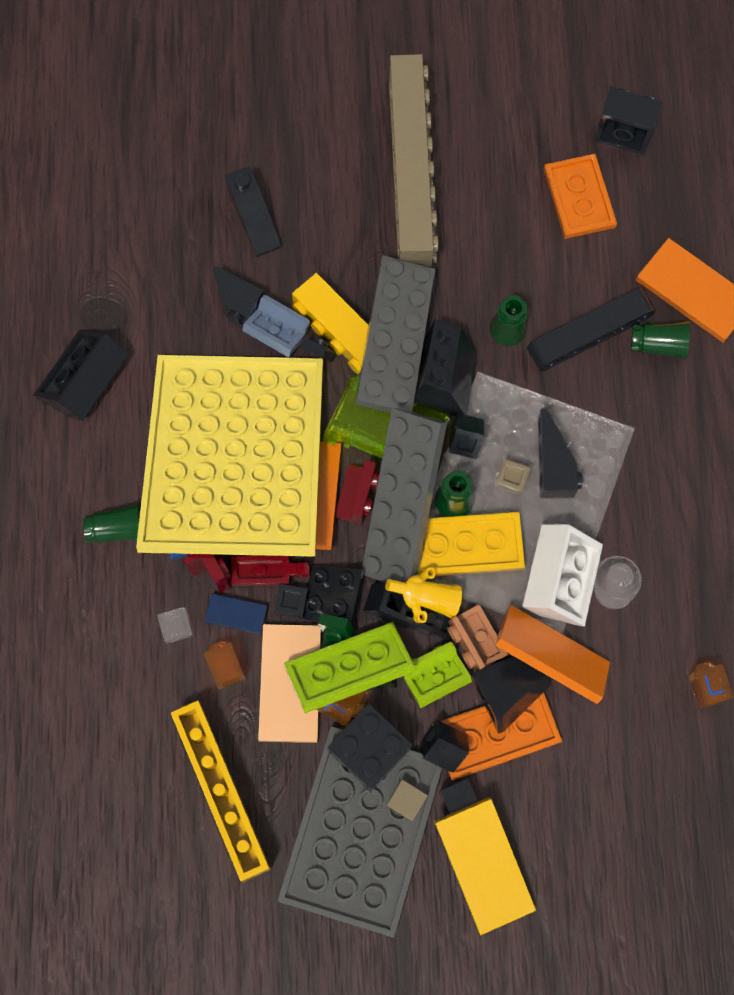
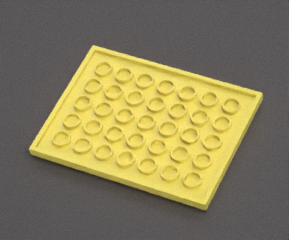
[136,355,323,556]

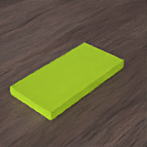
[284,622,415,714]

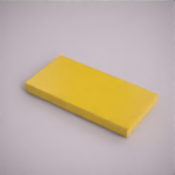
[417,512,525,576]
[434,797,536,935]

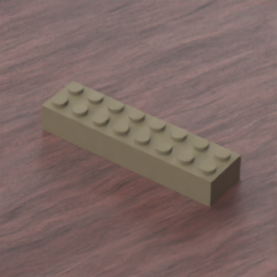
[389,54,438,268]

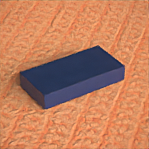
[205,594,268,635]

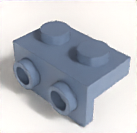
[242,295,310,357]

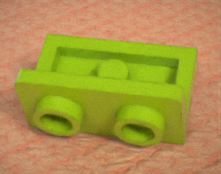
[403,642,472,708]

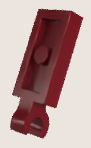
[231,555,310,587]

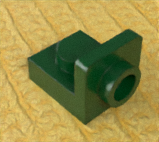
[318,614,356,649]

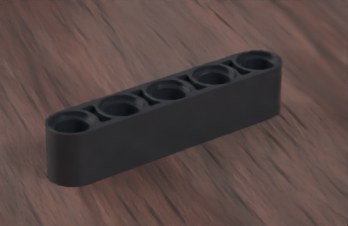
[526,288,656,372]

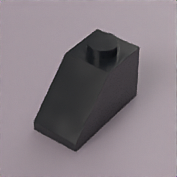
[213,266,264,325]

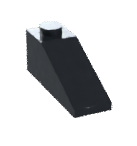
[225,166,281,257]
[538,409,582,498]
[363,583,459,641]

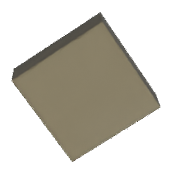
[495,458,531,496]
[387,780,428,822]

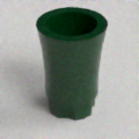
[489,295,528,346]
[631,321,690,360]
[434,470,474,517]
[83,502,141,543]

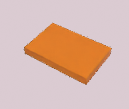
[543,154,617,239]

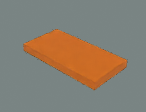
[636,238,734,343]
[316,441,341,550]
[496,605,610,704]
[431,693,562,781]

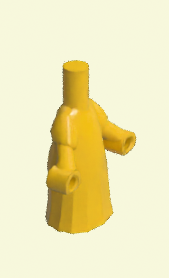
[385,567,462,623]

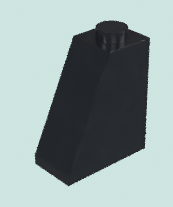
[473,657,551,734]

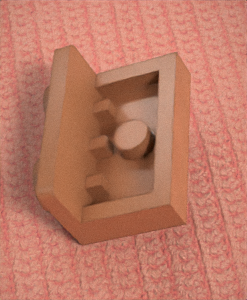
[447,604,508,671]

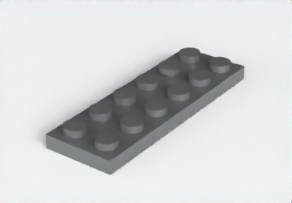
[355,255,435,413]
[362,408,447,583]

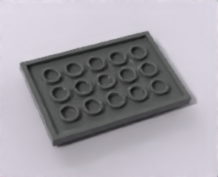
[277,726,442,938]

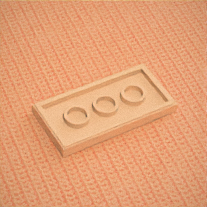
[258,624,321,743]

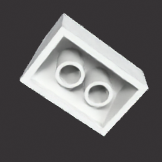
[522,525,603,626]

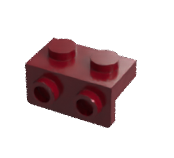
[335,460,380,525]
[183,554,231,594]

